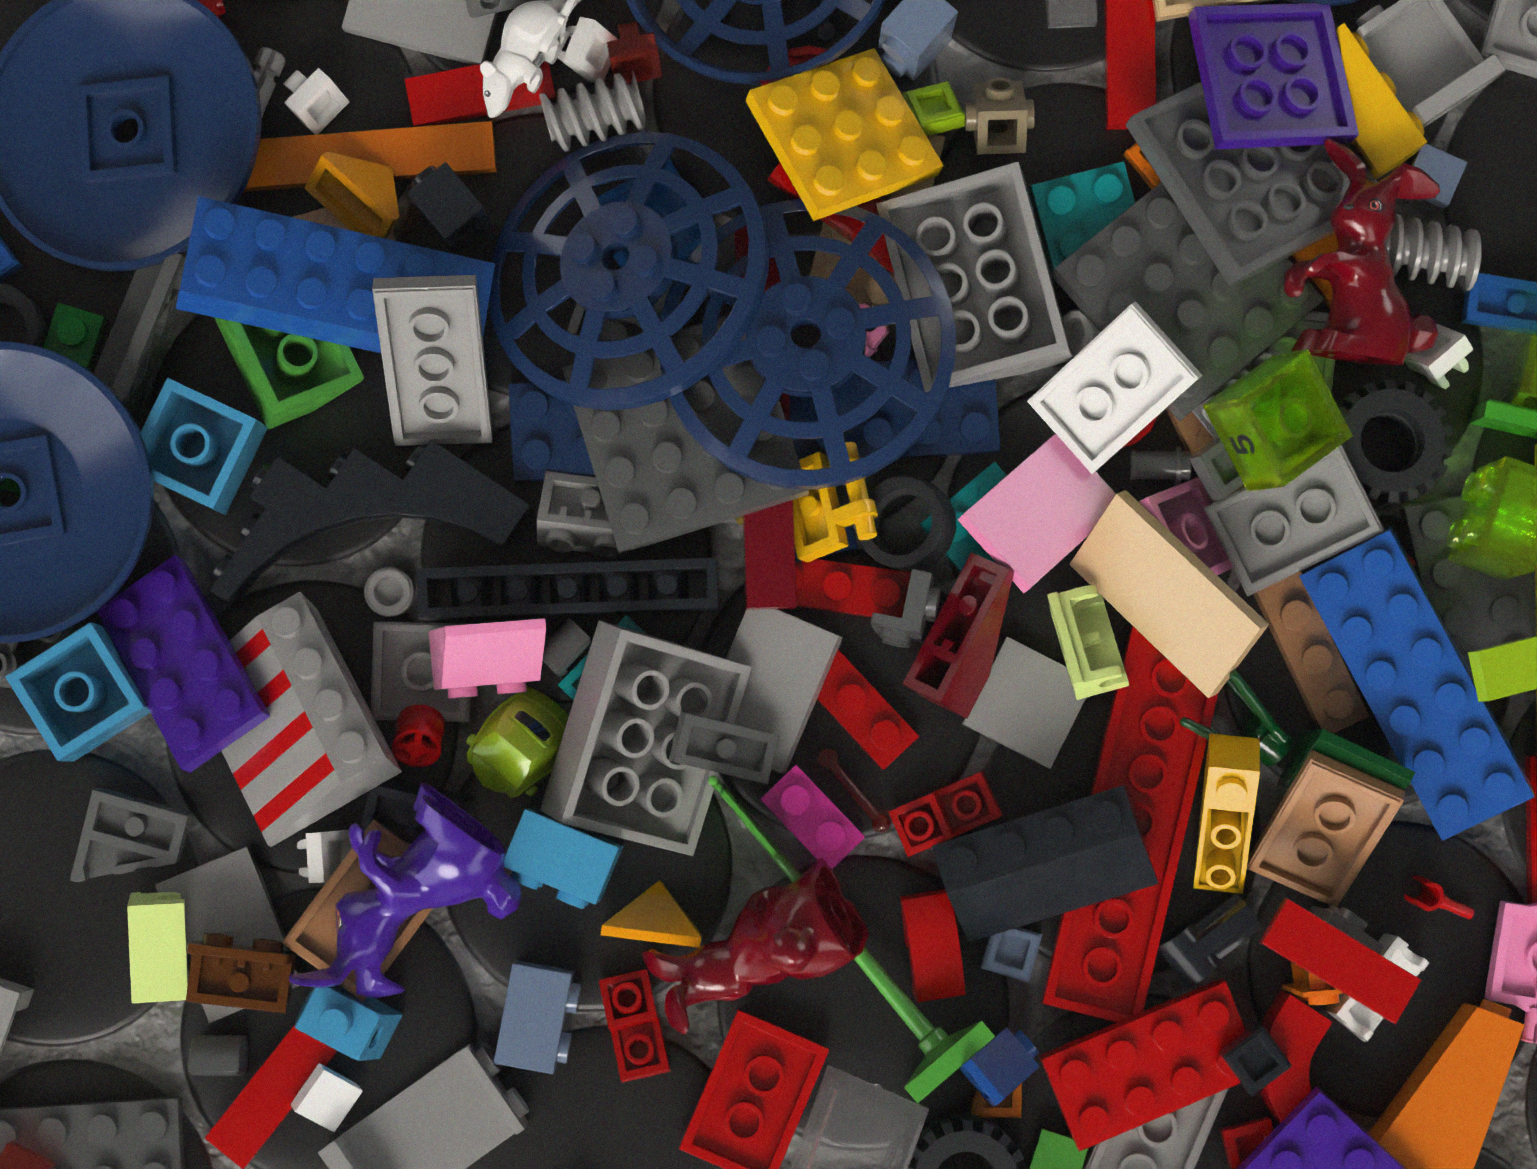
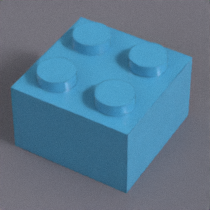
[141,378,267,515]
[5,622,151,762]
[504,808,624,909]

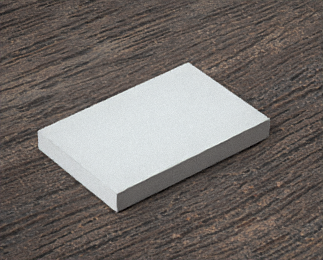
[1027,302,1202,474]

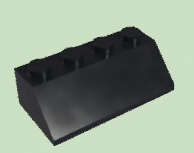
[932,785,1159,942]

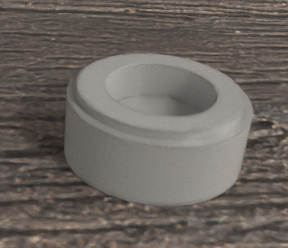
[364,567,415,617]

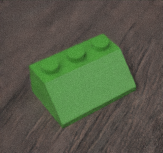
[214,317,364,430]

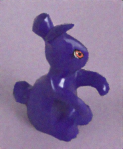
[289,782,521,998]

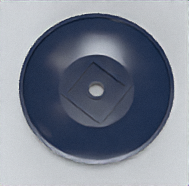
[0,0,261,271]
[0,342,154,643]

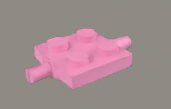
[1484,900,1537,1044]

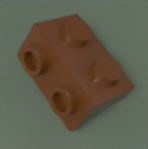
[186,933,296,1013]

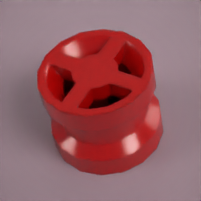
[392,704,445,767]

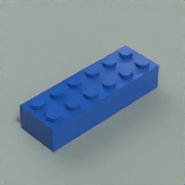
[176,196,495,353]
[1299,526,1535,841]

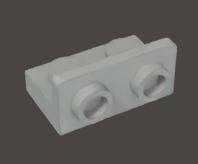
[537,471,635,559]

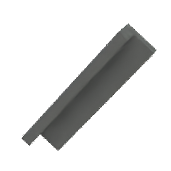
[94,253,186,418]

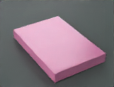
[958,434,1116,593]

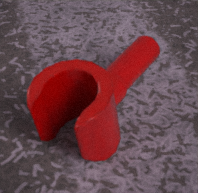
[1404,875,1475,920]

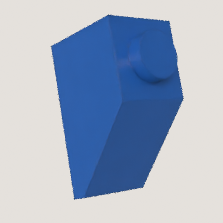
[959,1027,1040,1107]

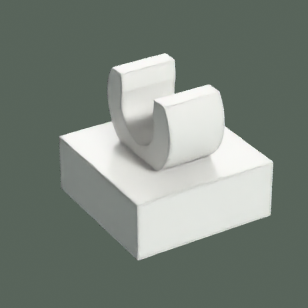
[558,17,620,83]
[283,68,349,135]
[1405,324,1473,389]
[297,830,352,883]

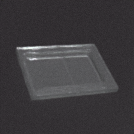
[790,1065,929,1169]

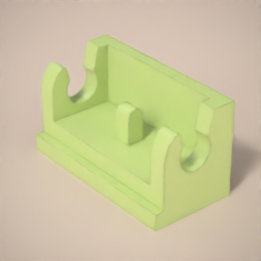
[1047,585,1129,700]
[127,892,188,1003]

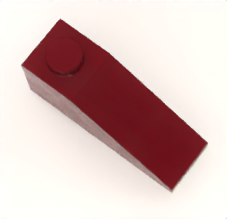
[903,553,1014,719]

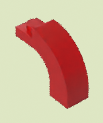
[1260,990,1332,1125]

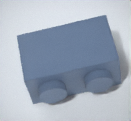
[877,0,958,83]
[494,960,581,1074]

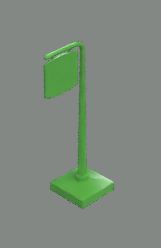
[708,775,995,1104]

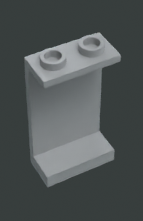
[318,1041,529,1169]

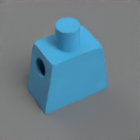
[295,985,403,1061]

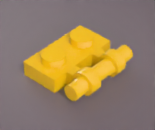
[793,442,878,562]

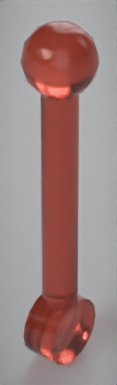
[818,749,891,833]

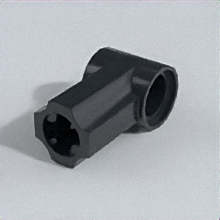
[1158,893,1262,988]

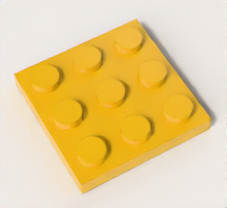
[745,48,944,221]

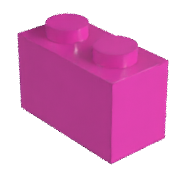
[760,765,865,869]

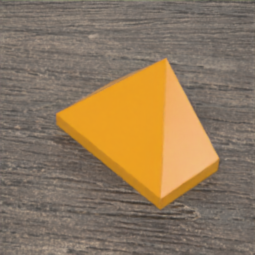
[304,152,399,239]
[601,880,702,948]

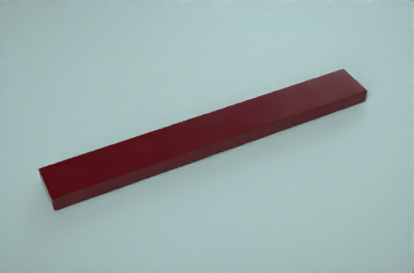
[733,225,797,610]

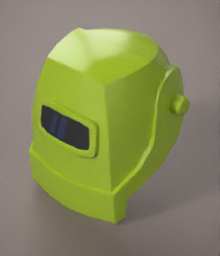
[466,686,569,798]

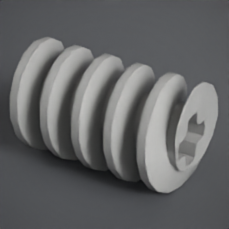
[539,70,646,152]
[1385,214,1482,291]

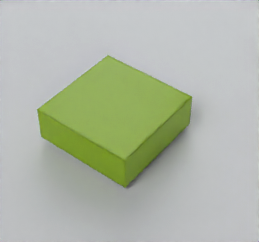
[903,81,965,136]

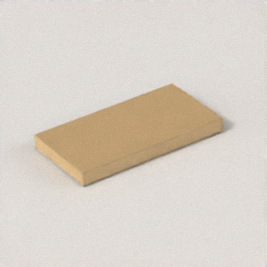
[1069,490,1269,698]

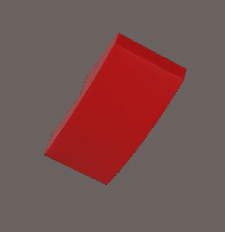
[888,770,1003,857]
[900,889,966,1003]
[599,969,671,1083]

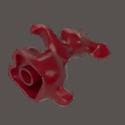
[1284,138,1440,365]
[642,858,869,1034]

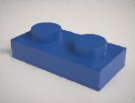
[1461,273,1537,335]

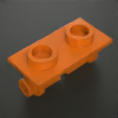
[1282,962,1343,1005]

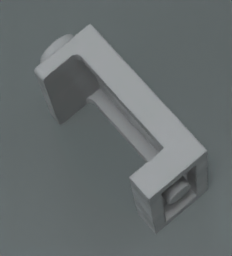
[1356,0,1506,128]

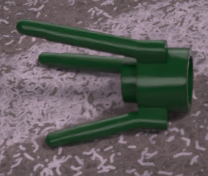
[1180,671,1293,766]

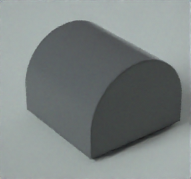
[542,616,592,679]
[188,1035,249,1076]

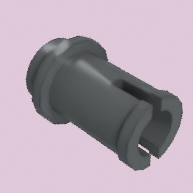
[1130,446,1191,485]

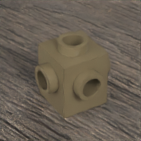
[964,78,1035,155]

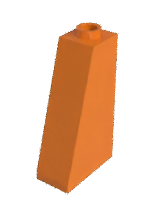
[1368,999,1525,1169]

